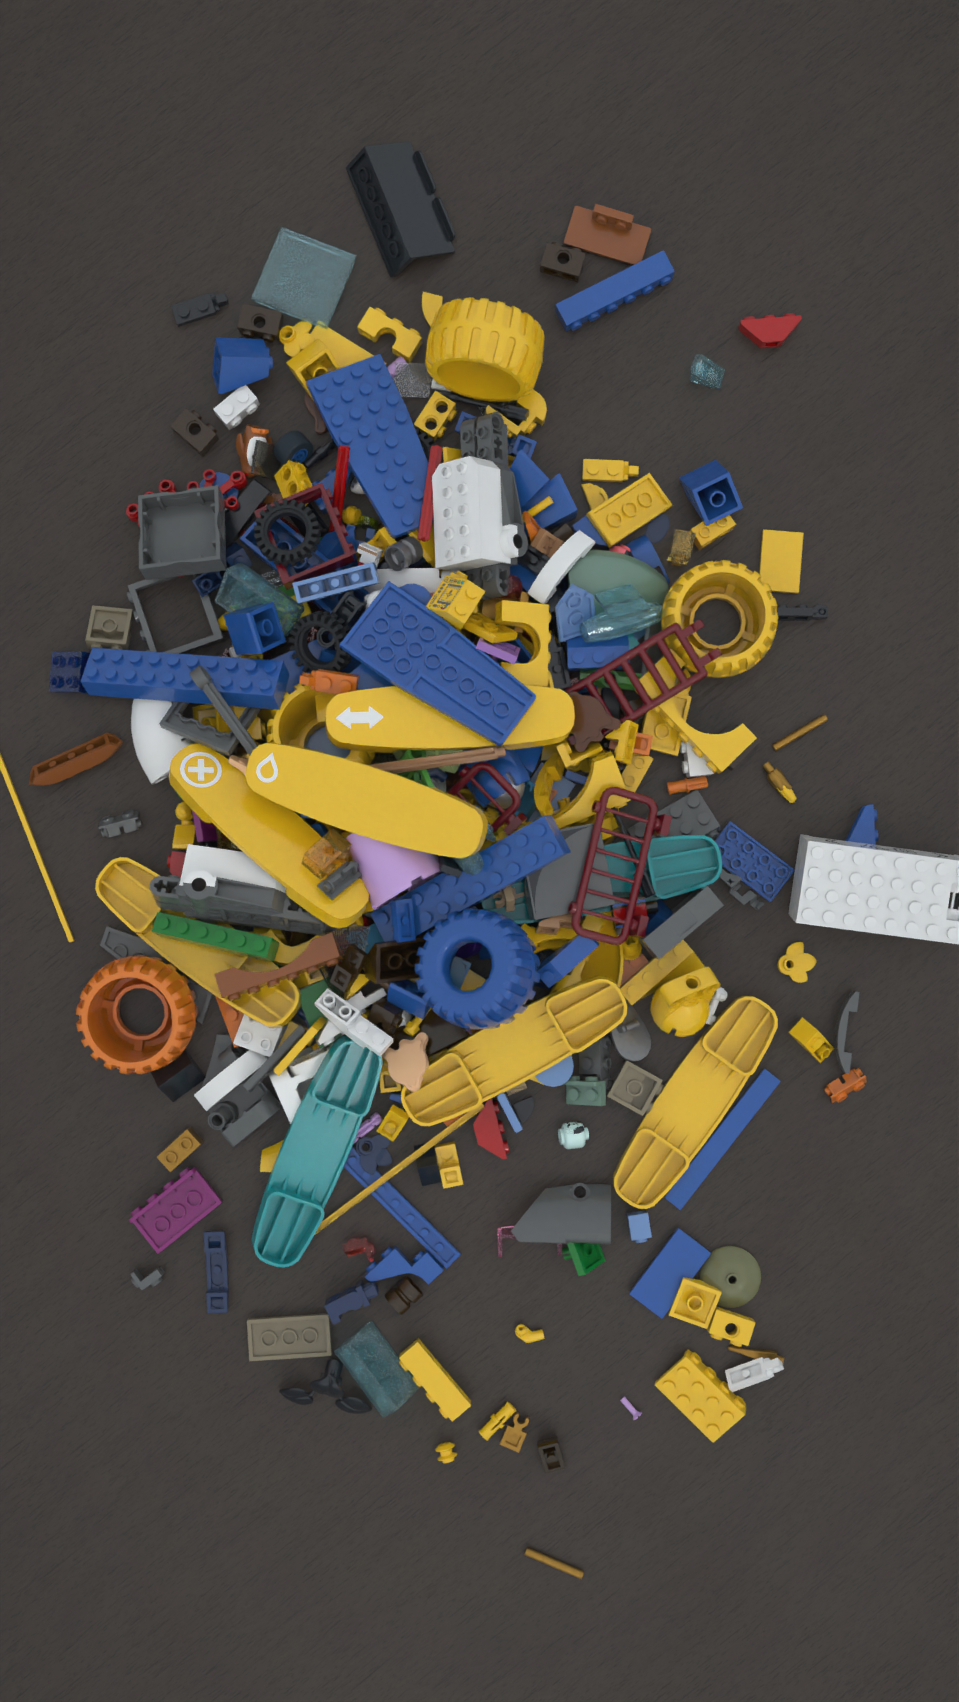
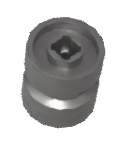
[384,536,423,571]

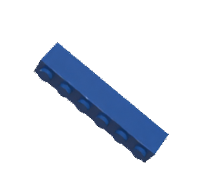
[555,250,675,331]

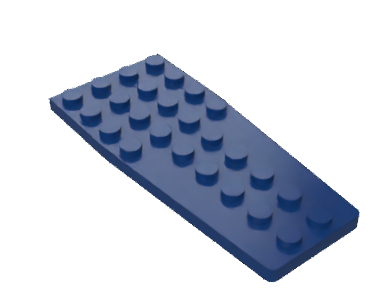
[306,354,434,539]
[339,581,536,746]

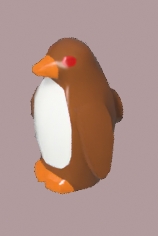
[236,424,272,478]

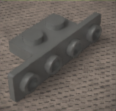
[578,1033,612,1094]

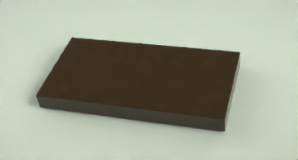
[389,1009,468,1058]

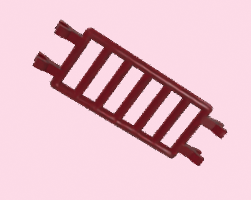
[566,619,722,745]

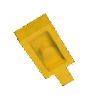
[582,459,639,482]

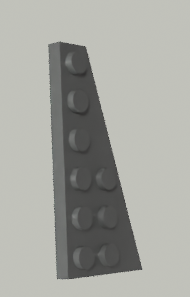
[100,926,213,1024]

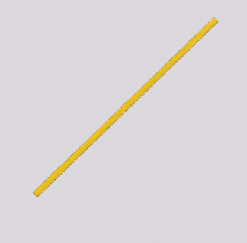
[0,753,75,942]
[315,1103,484,1234]

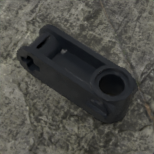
[316,590,367,650]

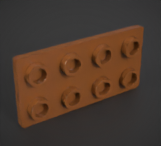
[564,204,651,265]

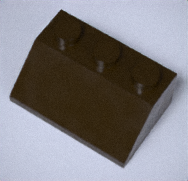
[365,936,426,984]

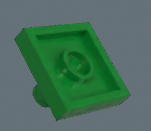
[562,1243,606,1276]

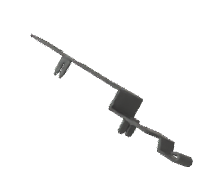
[719,869,764,911]

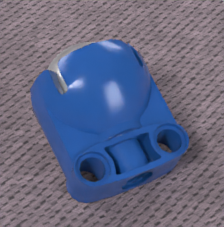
[457,747,531,809]

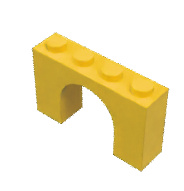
[495,600,551,687]

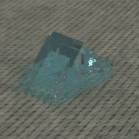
[690,354,725,389]

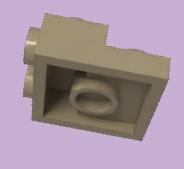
[85,605,133,650]
[607,1060,664,1116]

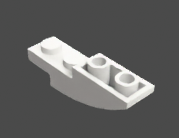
[314,988,393,1057]
[316,988,387,1046]

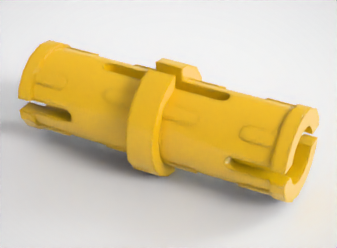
[479,1401,516,1441]

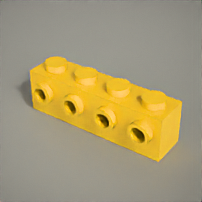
[399,1338,471,1422]

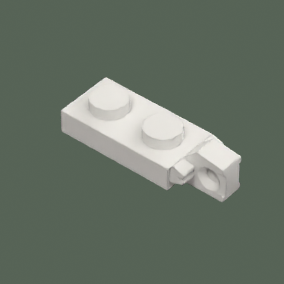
[725,1357,784,1392]

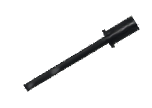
[432,389,529,421]
[611,807,656,898]

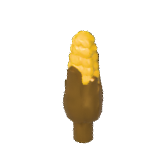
[762,761,797,803]

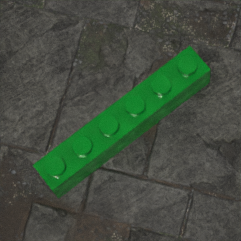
[152,912,279,963]

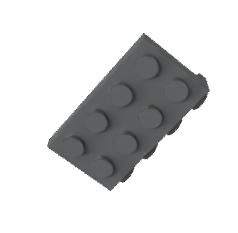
[627,789,721,839]

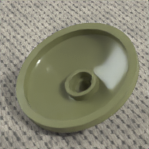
[699,1246,761,1308]

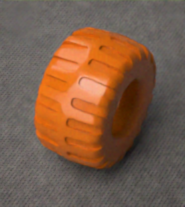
[76,955,198,1075]

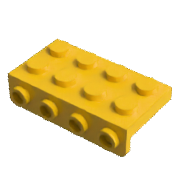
[654,1349,746,1443]

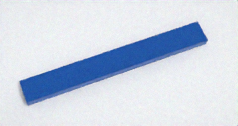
[664,1068,781,1210]
[344,1145,461,1269]

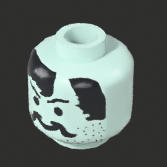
[558,1121,589,1149]

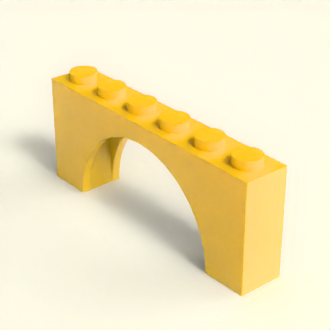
[635,649,757,774]

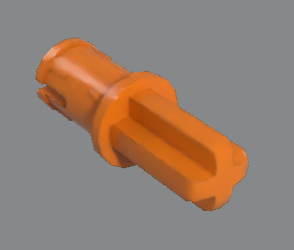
[667,776,708,795]

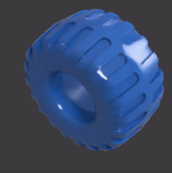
[415,908,540,1029]

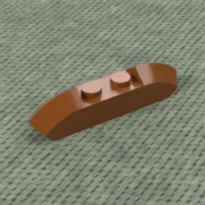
[29,733,123,786]

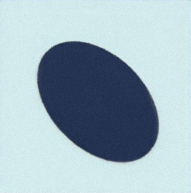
[646,514,669,543]

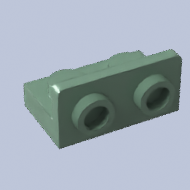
[562,1076,606,1106]

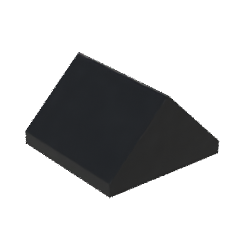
[150,1049,206,1102]

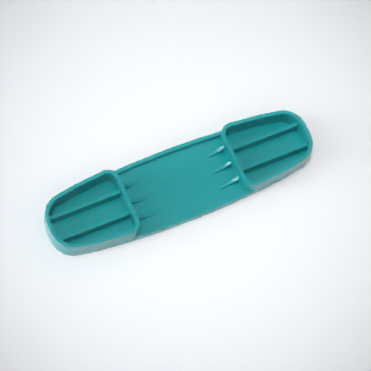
[481,835,722,924]
[251,1035,383,1268]

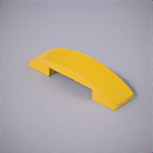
[534,752,565,817]

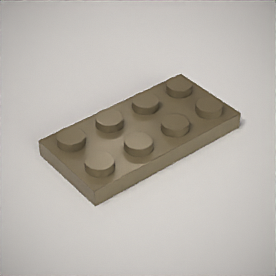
[247,1313,332,1361]

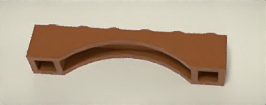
[214,933,343,1001]

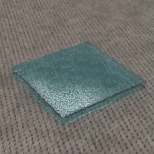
[251,227,356,329]

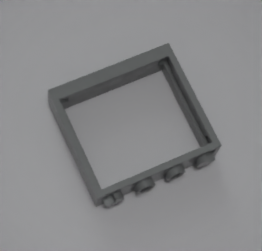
[127,574,226,654]

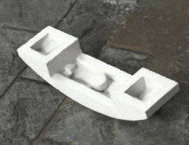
[528,530,596,604]
[194,1050,268,1111]

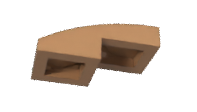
[531,528,565,558]
[536,914,581,935]

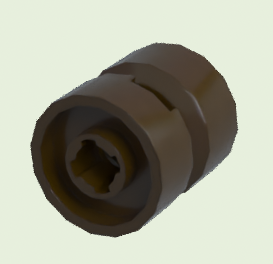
[385,1275,423,1315]

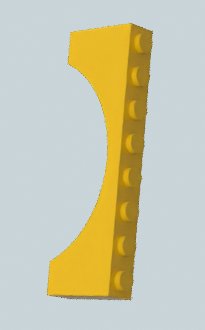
[474,751,631,855]

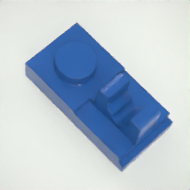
[390,898,416,943]

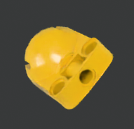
[650,967,721,1037]

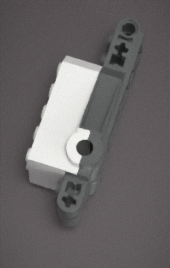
[432,412,528,601]
[150,844,337,936]

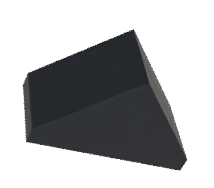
[414,1143,442,1186]

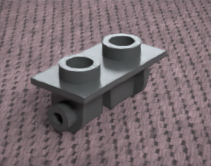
[98,810,142,838]
[317,860,362,900]

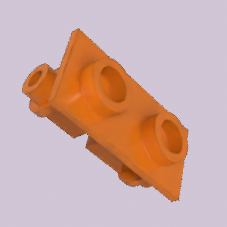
[824,1068,867,1103]

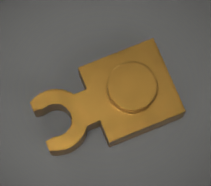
[500,1412,529,1453]

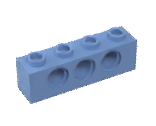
[292,562,380,604]

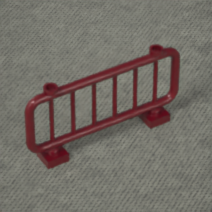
[430,762,528,880]
[568,787,672,945]

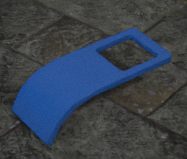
[625,534,670,583]

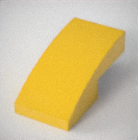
[435,1141,463,1189]

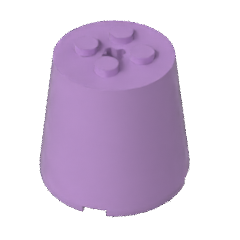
[345,833,442,910]

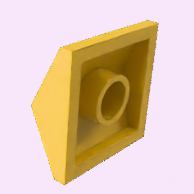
[668,1277,722,1329]

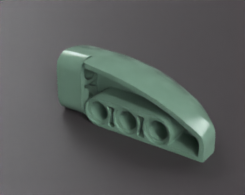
[567,550,669,622]

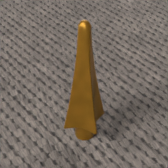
[728,1346,785,1363]

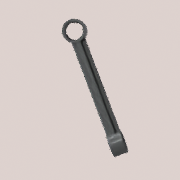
[190,665,258,755]

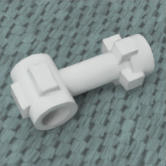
[706,987,727,1025]

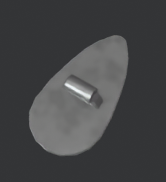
[610,999,651,1062]

